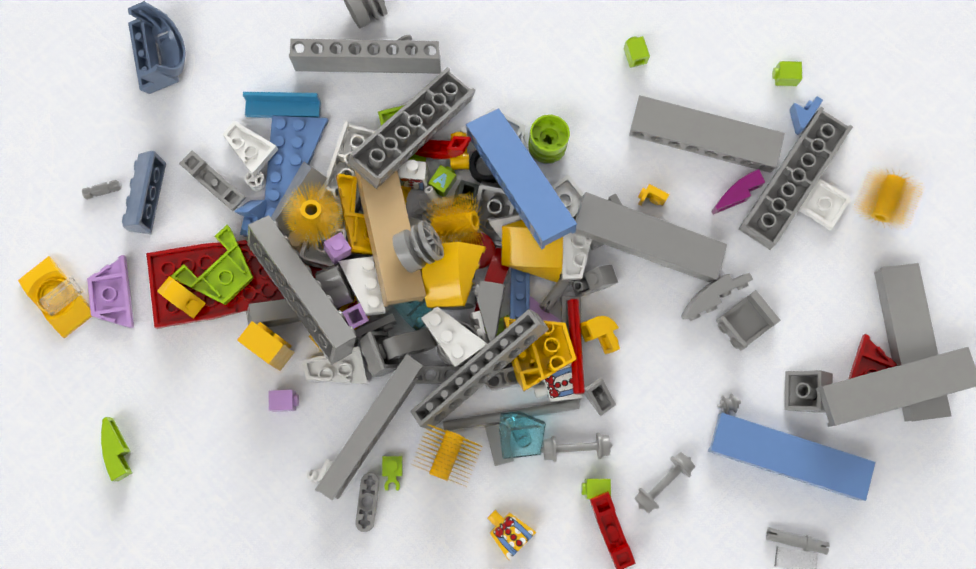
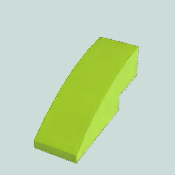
[101,417,132,481]

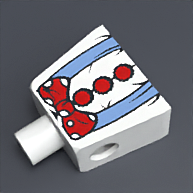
[397,160,430,191]
[533,363,582,403]

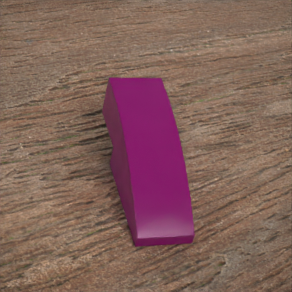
[711,169,765,215]

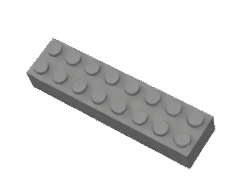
[247,215,356,365]

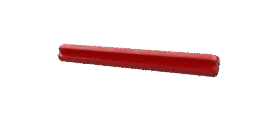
[567,299,585,395]

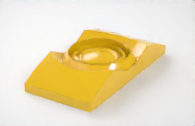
[18,256,92,338]

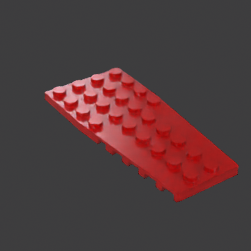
[146,240,322,329]

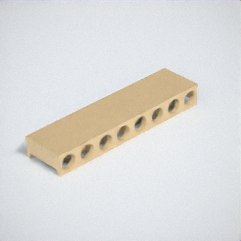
[354,170,426,307]

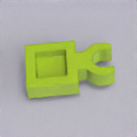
[382,456,403,491]

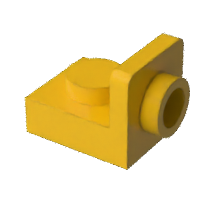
[638,184,670,206]

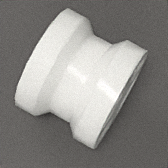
[245,171,266,191]

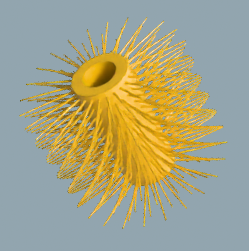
[853,168,923,230]
[282,182,344,249]
[423,193,485,245]
[412,424,482,487]

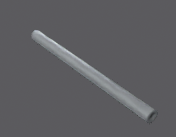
[443,399,579,431]

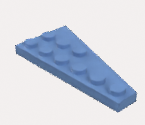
[263,116,329,218]

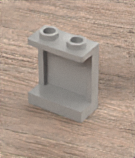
[716,290,781,351]

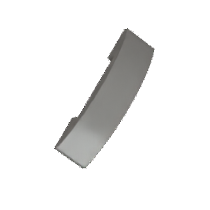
[179,150,246,211]

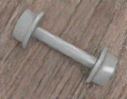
[540,433,613,462]
[634,452,695,513]

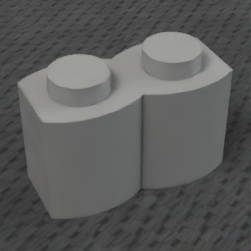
[314,263,355,308]

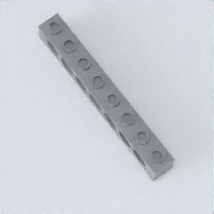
[410,309,549,430]

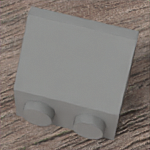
[359,331,399,377]
[784,370,833,413]

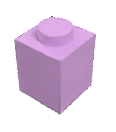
[324,232,351,264]
[342,303,369,329]
[269,390,299,412]

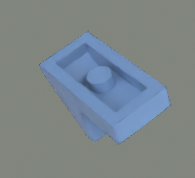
[789,96,823,135]
[234,200,267,237]

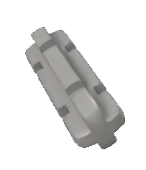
[82,180,121,199]

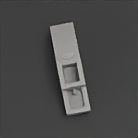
[681,273,753,321]

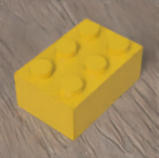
[237,321,295,371]

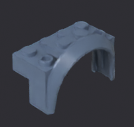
[128,1,186,94]

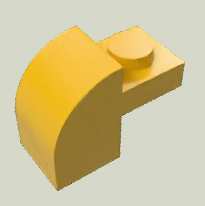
[157,276,206,319]
[580,316,620,354]

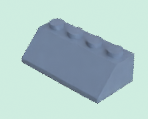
[122,151,166,234]

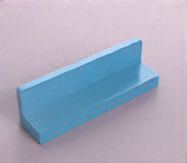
[243,92,321,118]

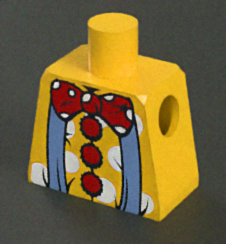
[487,510,536,560]

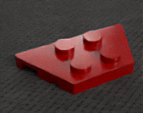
[848,334,897,379]

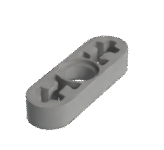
[355,473,379,532]

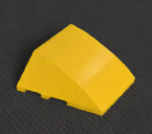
[501,219,563,283]
[420,242,486,308]
[503,317,576,391]

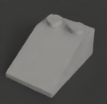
[475,181,515,246]
[474,280,505,342]

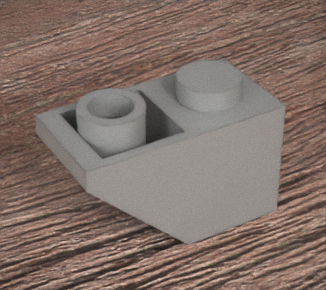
[572,265,618,297]

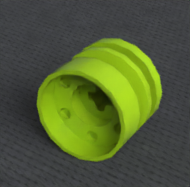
[528,114,570,164]

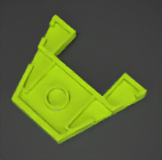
[171,225,254,305]

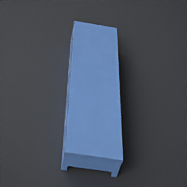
[466,108,577,250]
[708,412,876,501]

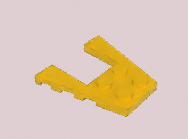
[336,173,411,255]

